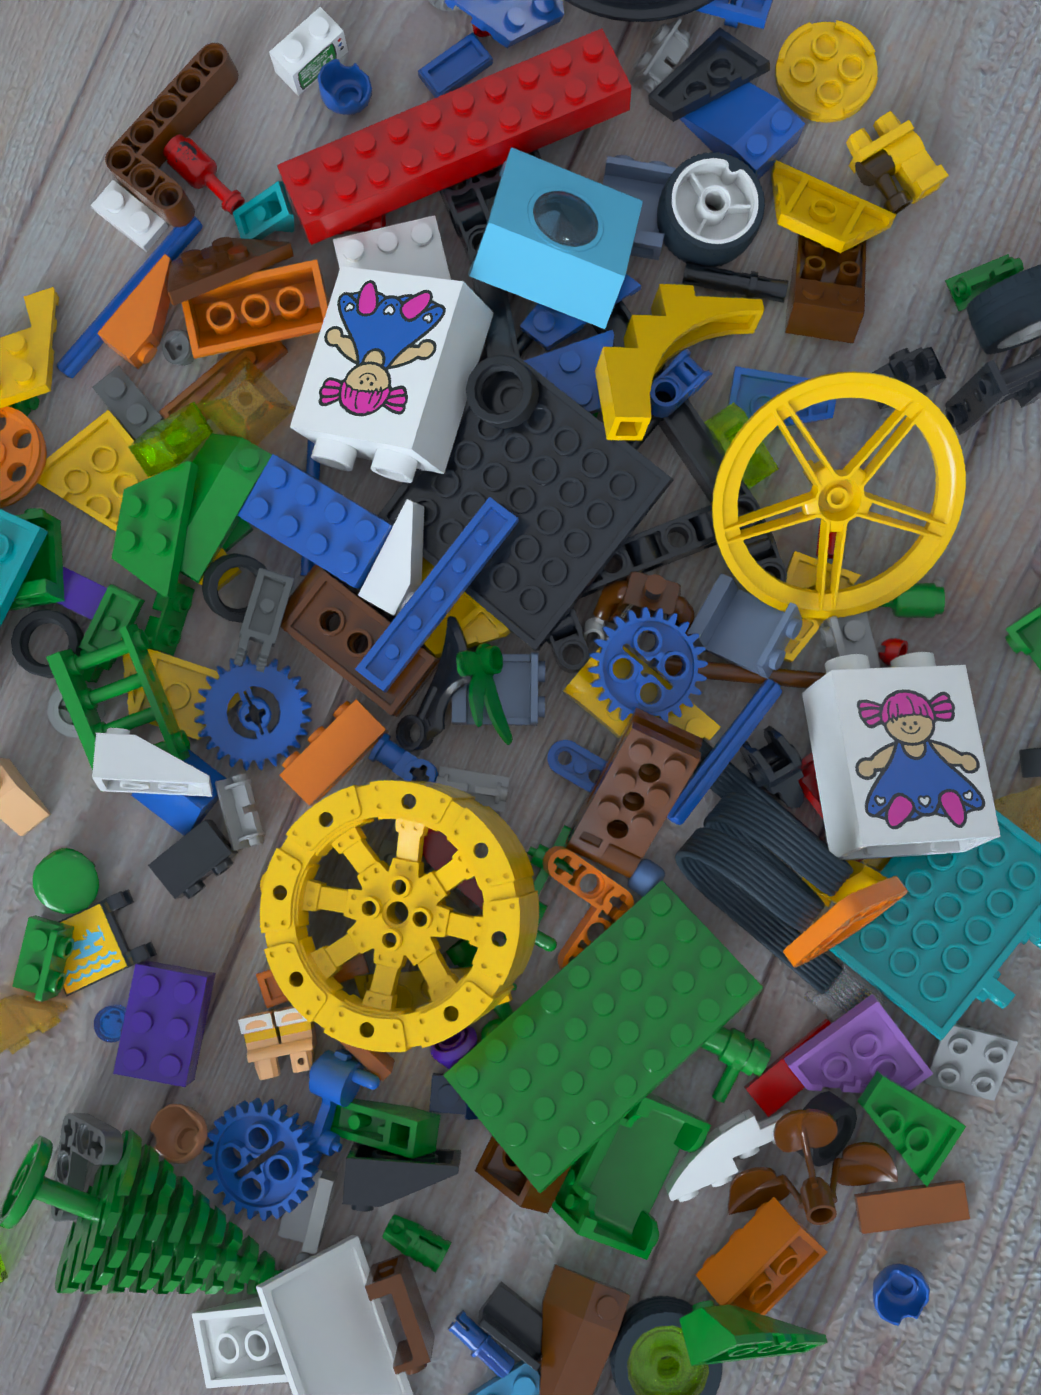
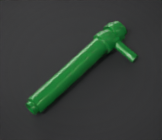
[700,1027,771,1103]

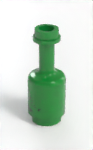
[879,583,945,618]

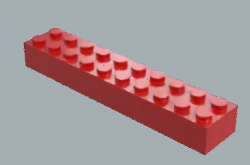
[277,28,632,245]

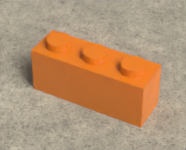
[279,699,389,806]

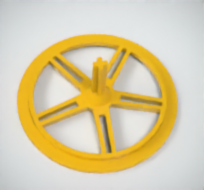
[712,371,966,619]

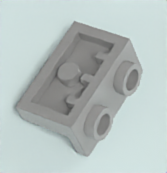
[820,612,881,668]

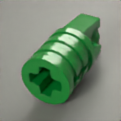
[382,1214,451,1273]

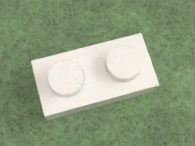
[91,180,169,252]

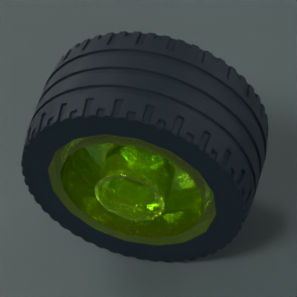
[609,1296,723,1395]

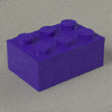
[113,960,216,1087]

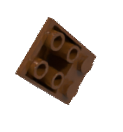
[785,234,867,344]

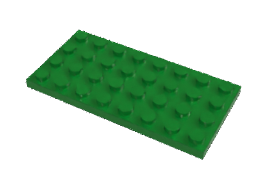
[443,880,763,1193]

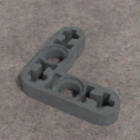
[51,1113,123,1222]

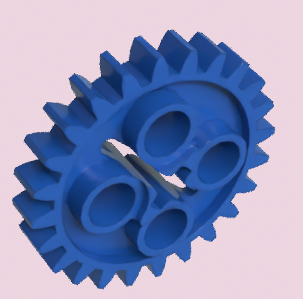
[588,607,708,722]
[203,1098,319,1221]

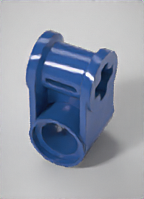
[650,349,712,418]

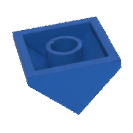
[131,750,227,836]

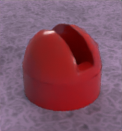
[878,638,908,666]

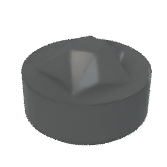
[162,329,195,366]

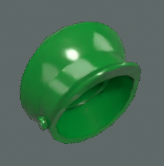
[32,848,99,914]

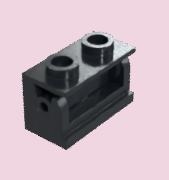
[148,819,238,899]

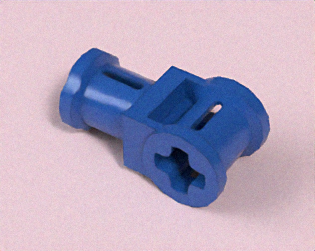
[368,733,439,783]

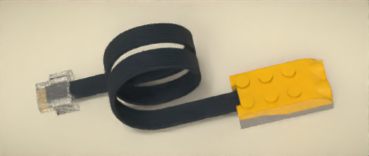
[562,646,889,1022]

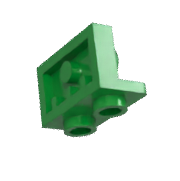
[12,915,74,1002]

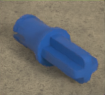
[448,1310,515,1378]

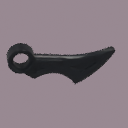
[396,616,473,751]

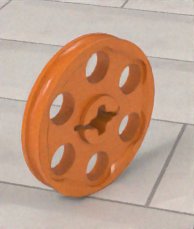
[0,406,47,508]

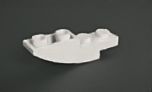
[665,1108,790,1202]

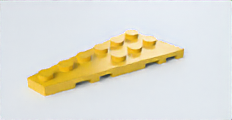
[37,410,242,591]

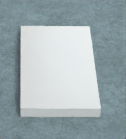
[256,1235,413,1395]

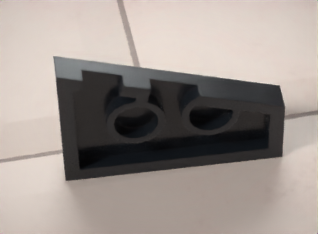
[648,27,770,122]

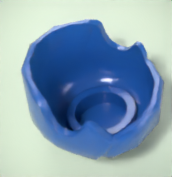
[317,59,372,115]
[872,1264,930,1326]

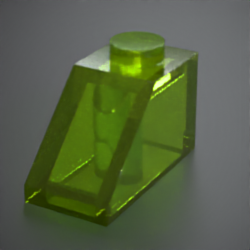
[128,402,213,477]

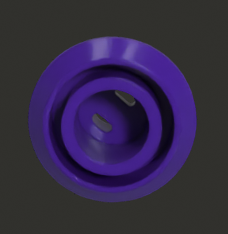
[430,1026,477,1069]

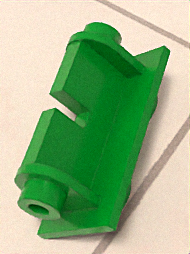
[945,254,1024,311]
[145,582,195,656]

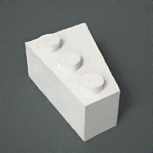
[333,215,451,280]

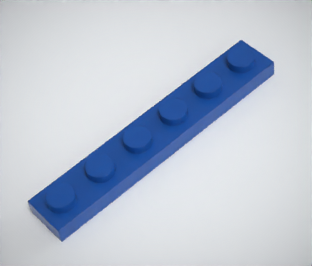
[355,497,519,693]

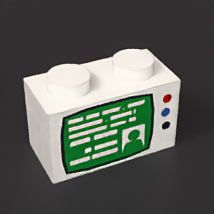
[269,7,348,96]

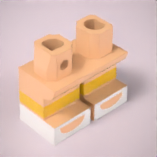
[238,1005,317,1080]

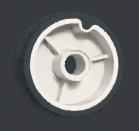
[657,152,765,267]

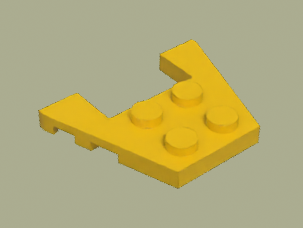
[0,287,59,408]

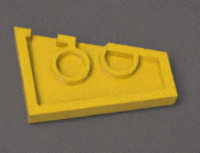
[784,551,861,663]

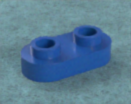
[547,740,606,792]

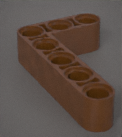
[105,43,239,227]

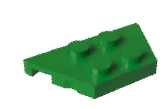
[112,461,198,599]

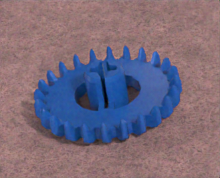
[194,655,312,771]

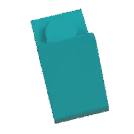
[233,181,295,240]

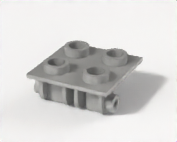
[924,1024,1018,1101]

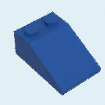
[680,82,805,180]

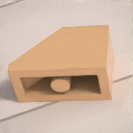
[0,758,51,836]

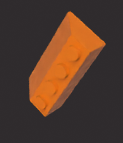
[182,259,329,359]

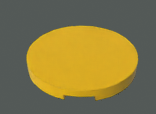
[775,20,878,123]

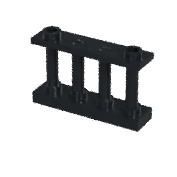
[945,346,1041,435]

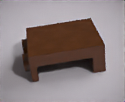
[365,1254,435,1375]

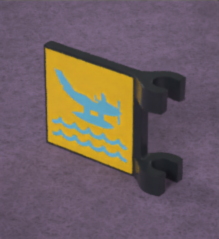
[58,889,157,997]

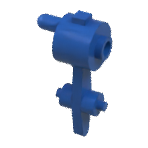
[298,1049,380,1179]

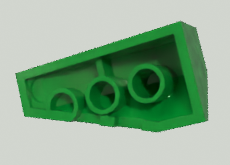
[180,433,272,583]
[679,1300,828,1366]

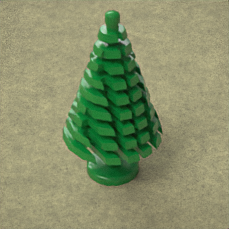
[0,1128,285,1295]

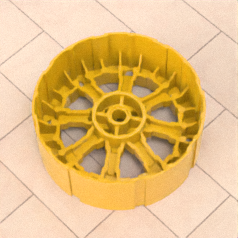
[260,780,539,1052]

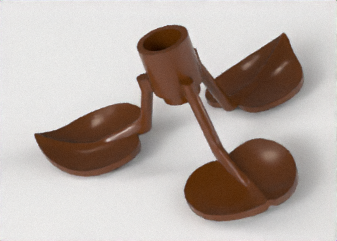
[728,1108,898,1225]

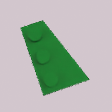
[857,1071,966,1187]

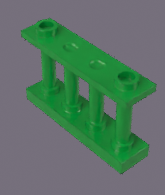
[46,623,190,792]

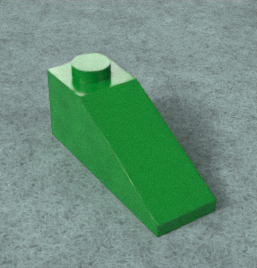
[330,1098,441,1159]

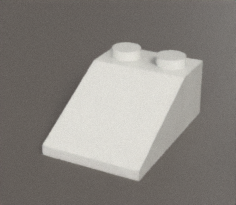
[92,728,213,797]
[192,1297,288,1388]

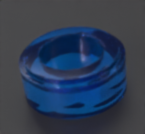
[94,1005,126,1043]

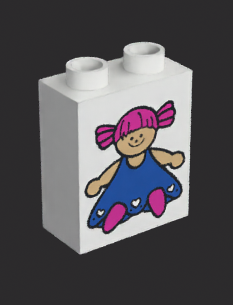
[290,266,494,483]
[802,652,1000,860]

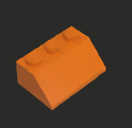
[695,1197,828,1315]

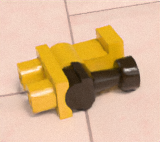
[846,111,949,214]

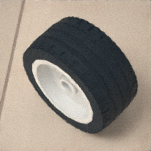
[966,264,1041,354]

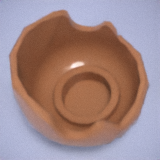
[150,1104,208,1164]

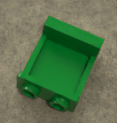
[9,508,65,611]

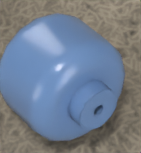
[627,859,666,897]

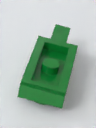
[79,584,145,683]

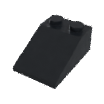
[342,1143,461,1212]

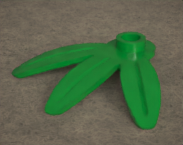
[456,643,513,745]

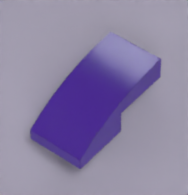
[56,567,107,620]

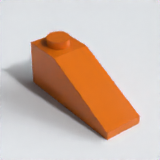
[97,254,172,369]

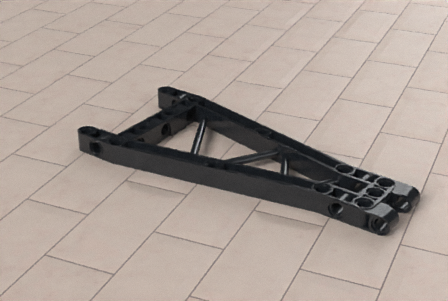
[439,149,787,674]

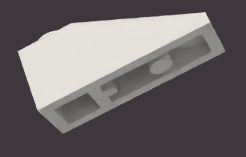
[358,499,424,616]

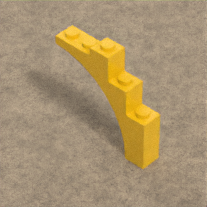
[595,284,765,441]

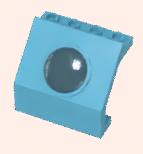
[468,147,643,329]

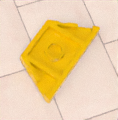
[771,160,897,253]
[422,557,511,658]
[121,639,253,740]

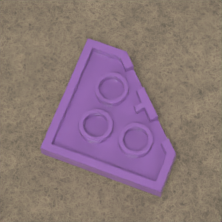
[784,994,933,1093]

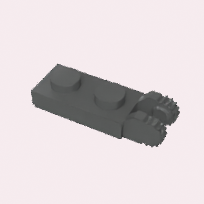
[92,366,179,460]
[234,568,294,673]

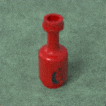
[163,134,245,215]

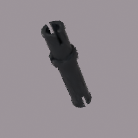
[682,262,789,303]

